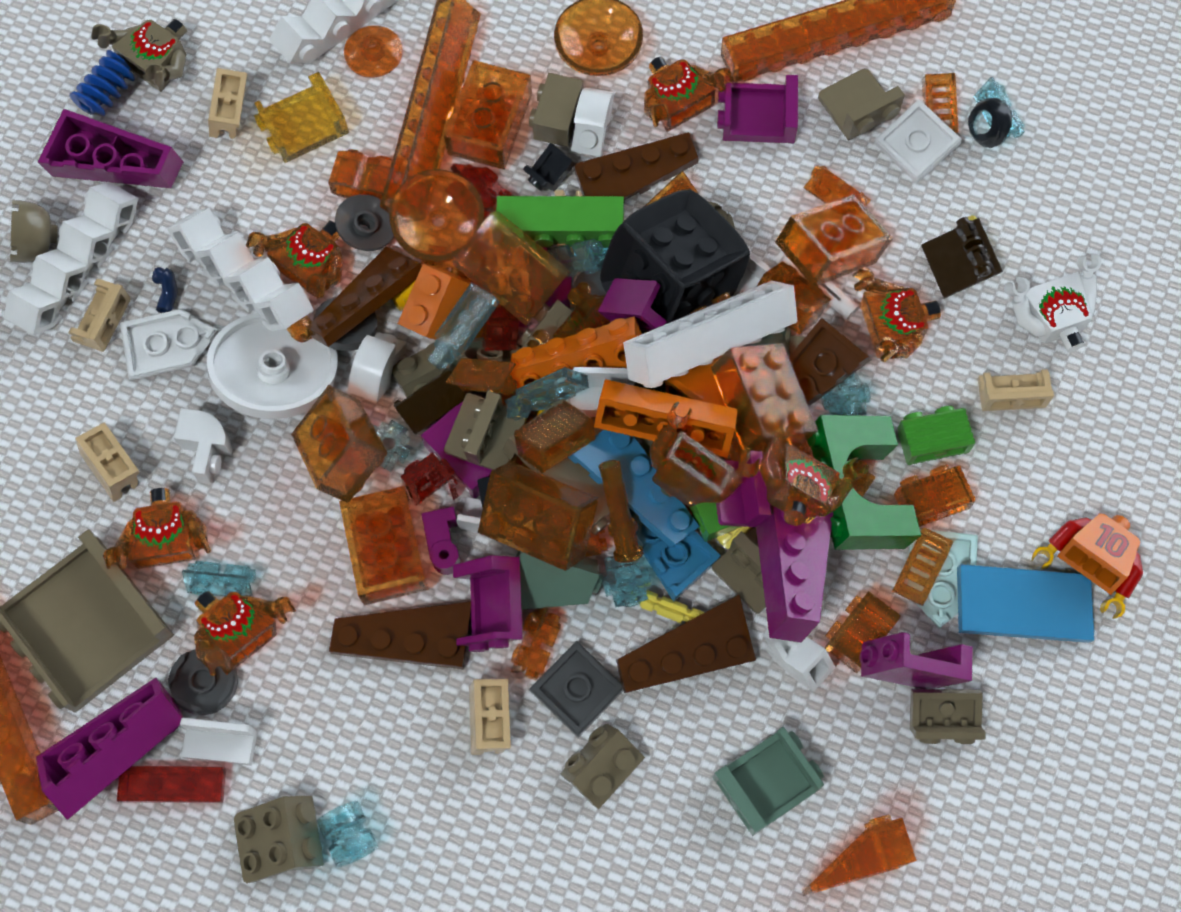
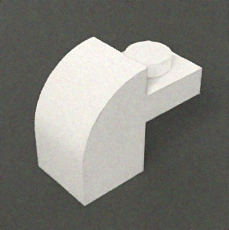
[571,87,615,157]
[347,332,407,402]
[174,408,233,484]
[763,630,836,692]

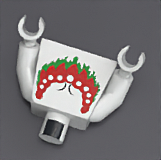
[1004,254,1102,352]

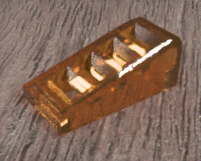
[922,73,958,134]
[892,528,953,606]

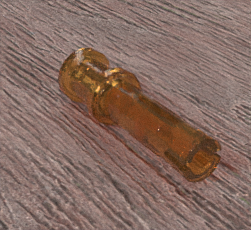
[598,460,644,563]

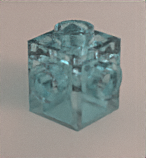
[821,372,871,416]
[362,420,413,472]
[602,550,652,607]

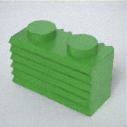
[897,406,975,465]

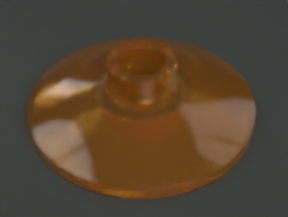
[344,25,403,78]

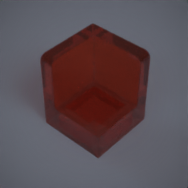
[479,304,519,351]

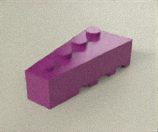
[38,109,184,188]
[756,499,833,643]
[36,677,183,820]

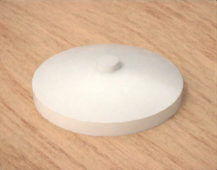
[207,313,338,419]

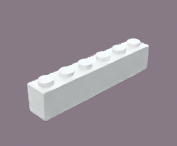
[623,280,798,388]

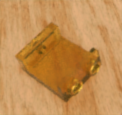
[253,72,349,163]

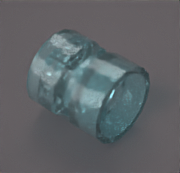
[317,801,378,868]

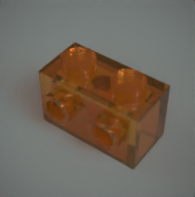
[757,261,831,335]

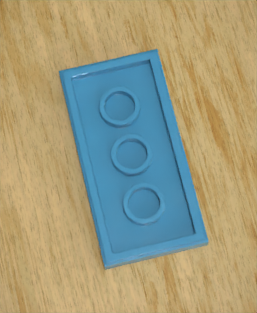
[957,564,1094,643]

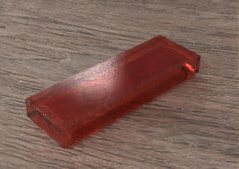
[116,766,226,803]

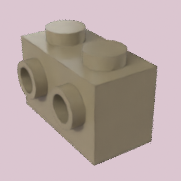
[529,72,584,147]

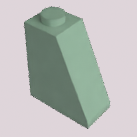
[515,537,603,610]

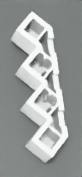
[269,0,399,63]
[3,182,138,335]
[167,208,314,331]

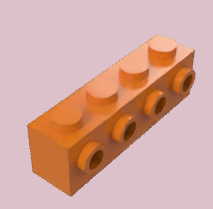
[509,316,642,403]
[594,379,737,458]

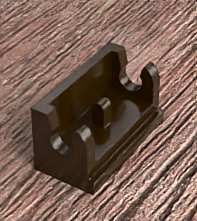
[394,366,466,435]

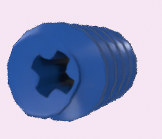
[70,50,135,116]

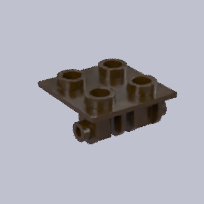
[921,217,1003,299]

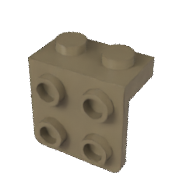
[818,68,905,141]
[234,796,324,883]

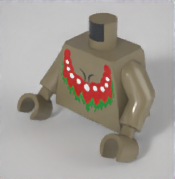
[91,19,187,92]

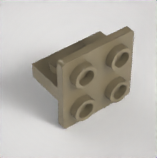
[444,391,528,474]
[712,527,766,614]

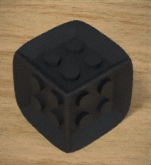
[600,189,750,324]

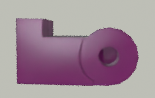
[421,506,461,575]

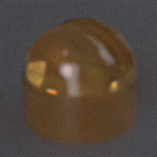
[286,315,312,343]

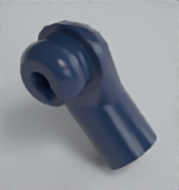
[152,267,178,313]

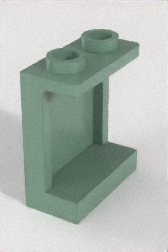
[712,727,824,836]

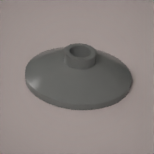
[335,194,397,251]

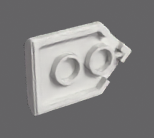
[120,309,218,381]

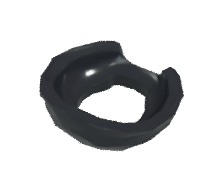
[968,98,1012,148]

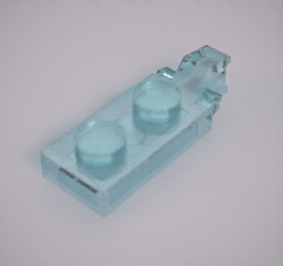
[428,282,500,371]
[505,367,589,421]

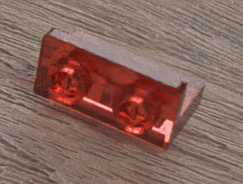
[400,452,459,506]

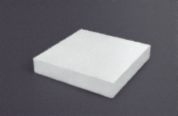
[874,99,962,184]

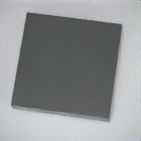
[529,641,623,738]

